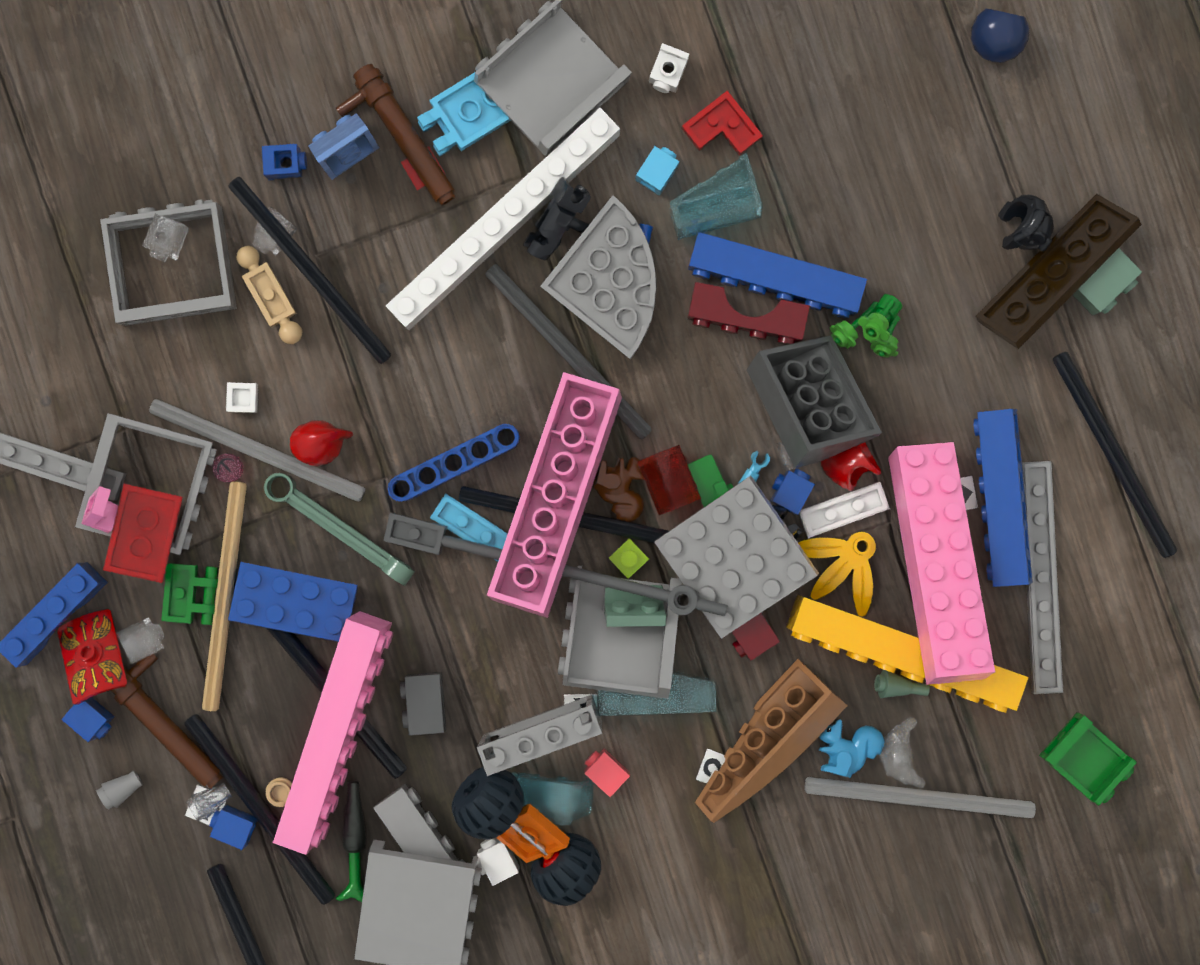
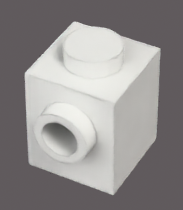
[477,838,520,886]

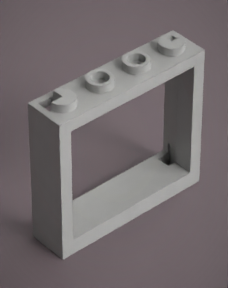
[100,199,237,326]
[75,413,217,555]
[477,694,602,776]

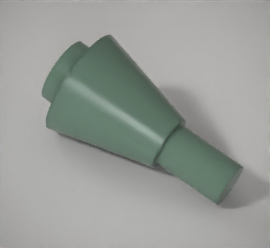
[874,670,930,698]

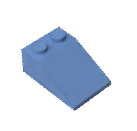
[308,113,379,180]

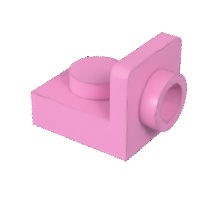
[81,486,118,533]

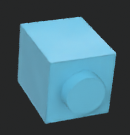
[635,146,679,196]

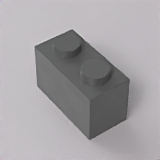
[400,672,446,735]

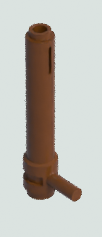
[336,64,456,206]
[107,650,223,789]

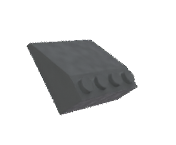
[747,335,882,468]

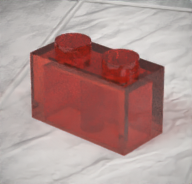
[637,445,701,516]

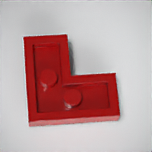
[681,91,763,156]

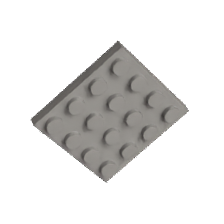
[654,476,819,639]

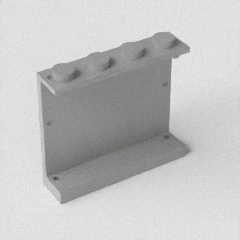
[474,0,632,157]

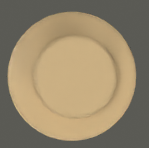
[266,777,292,807]

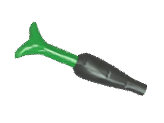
[336,781,366,902]

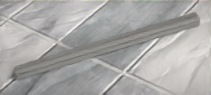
[149,399,365,501]
[804,777,1036,818]

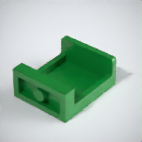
[1039,712,1137,806]

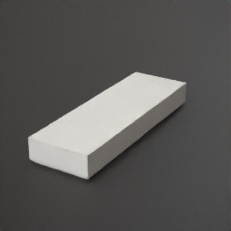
[799,482,890,538]

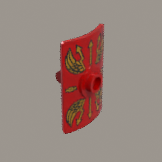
[57,609,127,705]

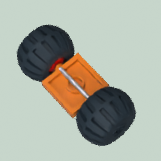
[452,766,601,906]

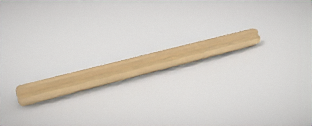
[202,481,247,711]

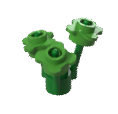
[830,294,902,358]

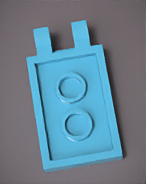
[417,72,511,157]

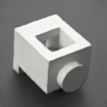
[649,43,689,93]

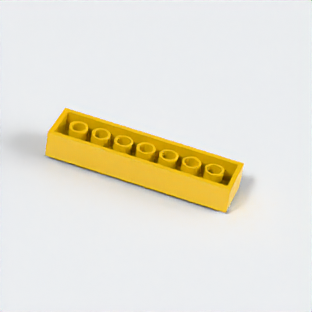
[786,595,1029,713]

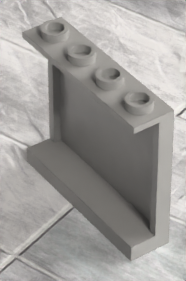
[558,566,682,699]
[354,840,482,965]

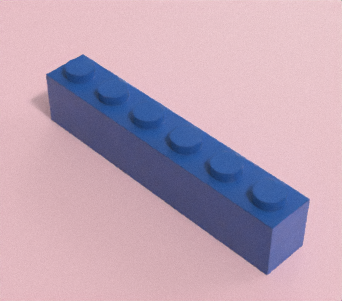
[688,232,867,318]
[974,409,1033,587]

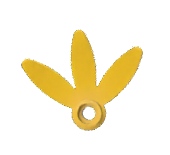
[798,532,876,617]

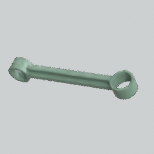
[264,473,415,586]

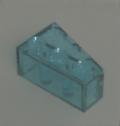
[670,152,763,240]
[511,772,594,825]

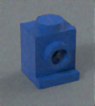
[262,144,307,180]

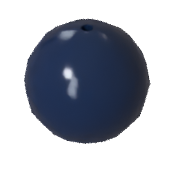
[971,8,1030,63]

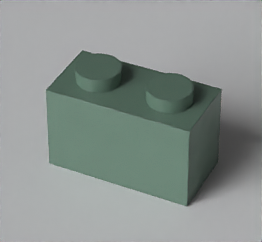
[1073,248,1142,316]

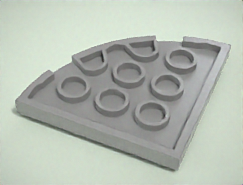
[540,196,657,359]

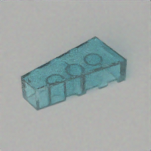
[598,671,717,716]

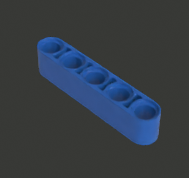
[388,424,520,502]

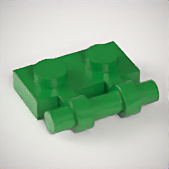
[161,563,218,625]

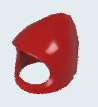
[290,420,353,466]
[821,442,881,491]

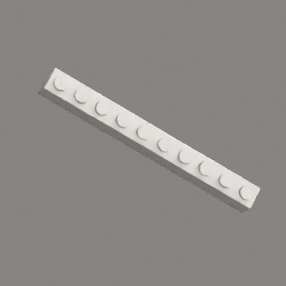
[386,108,620,330]

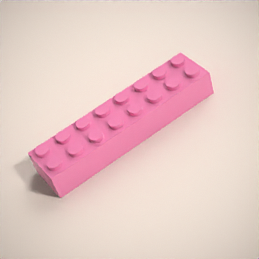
[487,372,622,618]
[888,442,995,685]
[273,611,393,855]

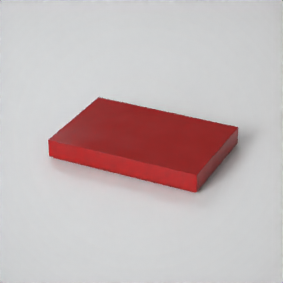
[103,484,183,583]

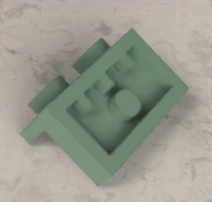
[604,585,666,627]

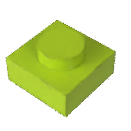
[609,538,649,579]

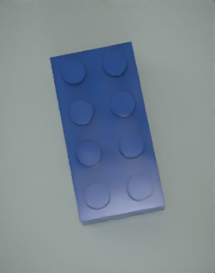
[228,562,358,642]

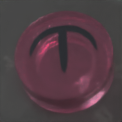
[212,453,243,483]

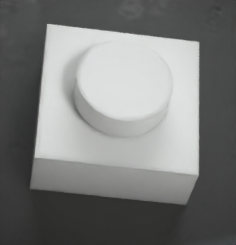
[226,382,258,413]

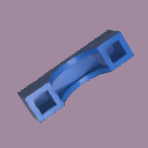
[0,562,108,668]

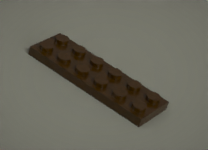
[975,194,1142,349]

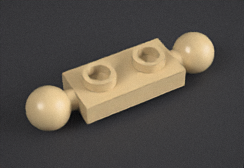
[236,246,302,344]

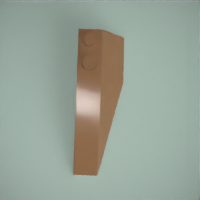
[695,659,848,823]

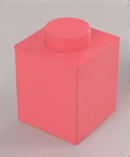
[584,748,630,797]

